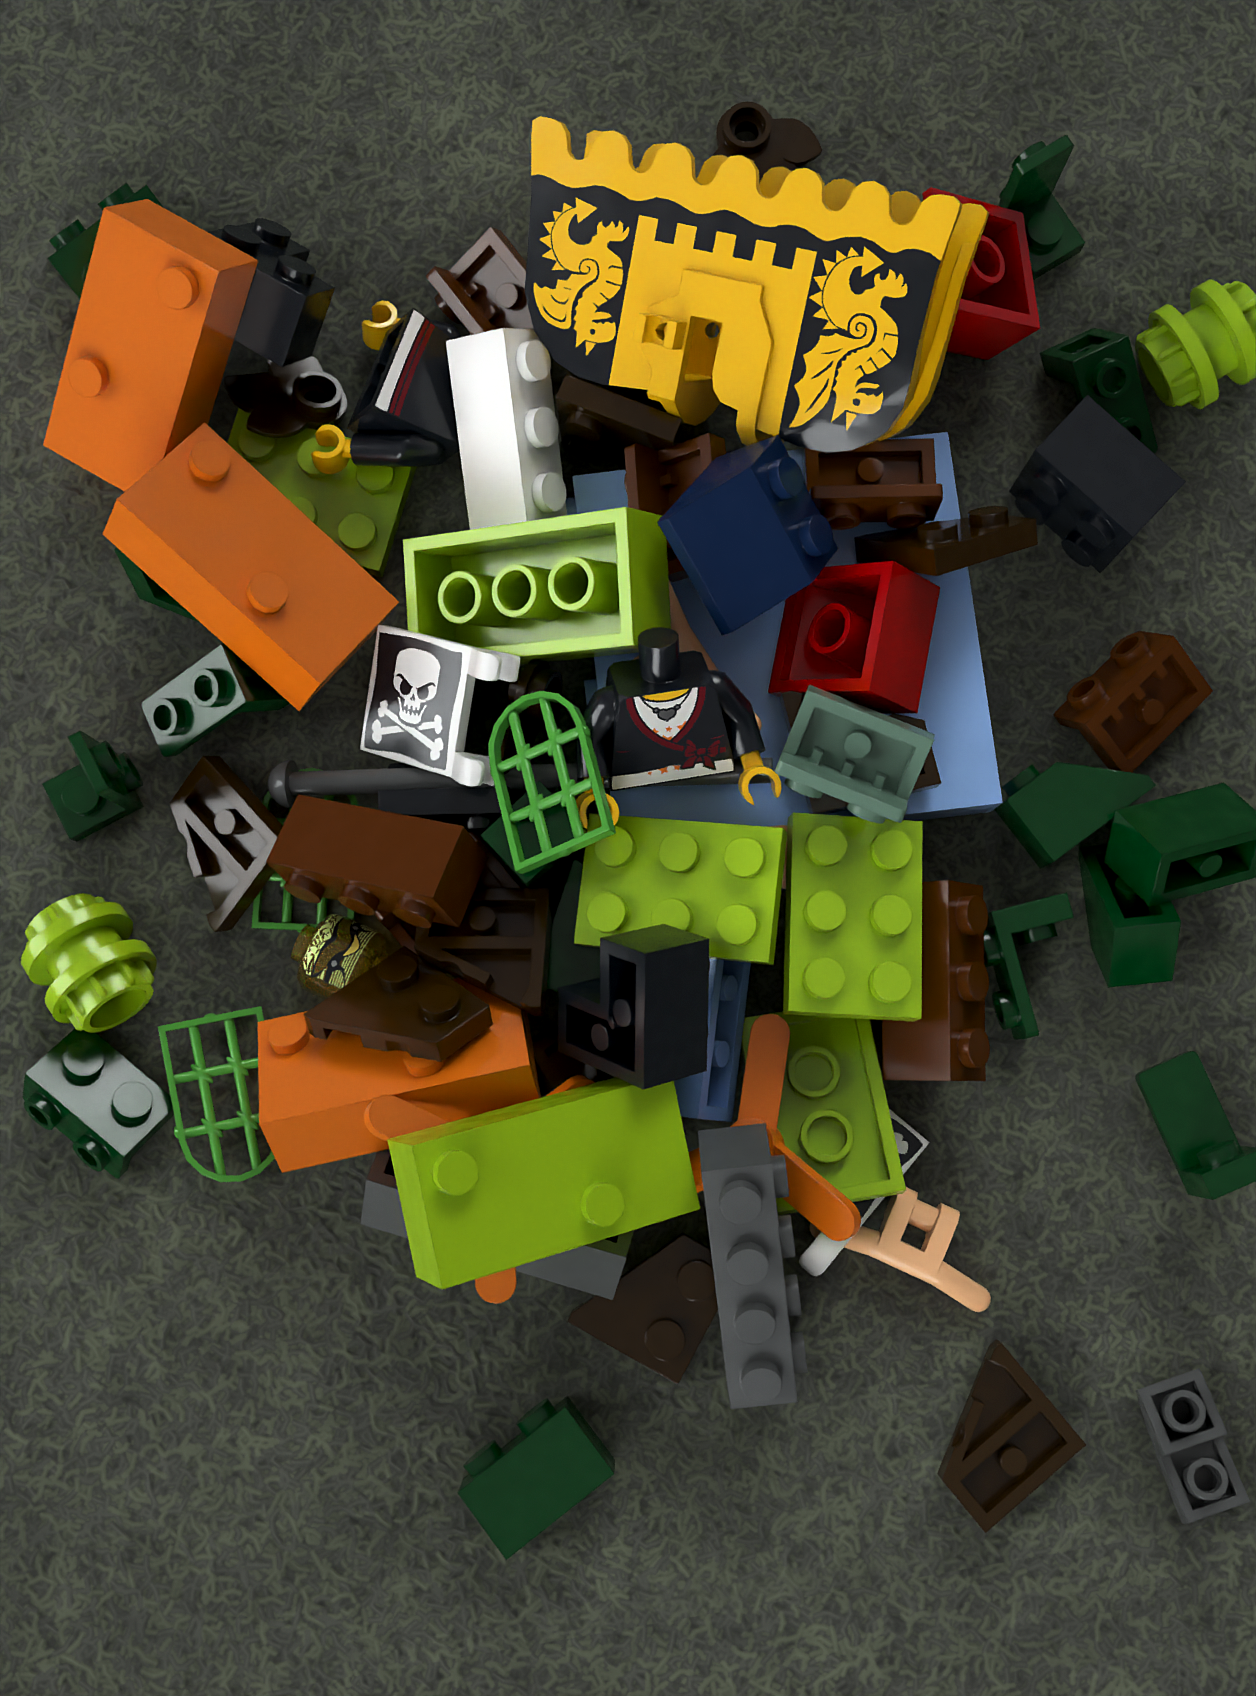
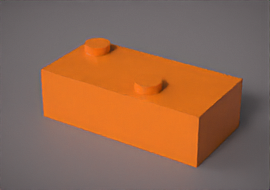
[43,199,258,492]
[102,422,399,711]
[258,978,541,1173]

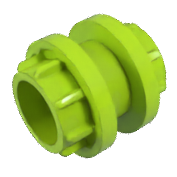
[1135,279,1256,409]
[21,893,157,1033]

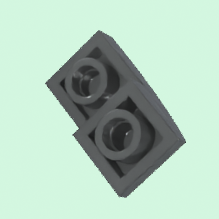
[1135,1368,1250,1524]

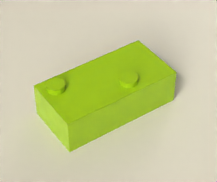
[403,507,671,665]
[387,1077,700,1290]

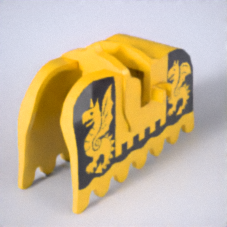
[525,116,989,453]

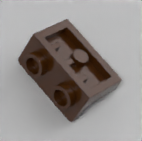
[1054,631,1213,773]

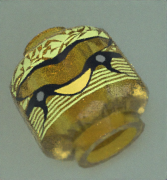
[291,914,390,999]

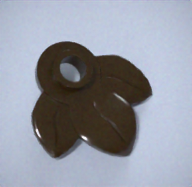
[712,102,822,184]
[224,356,347,438]
[501,659,563,774]

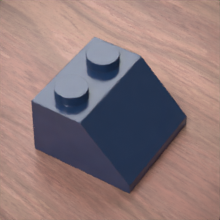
[657,435,838,635]

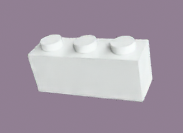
[446,328,567,530]

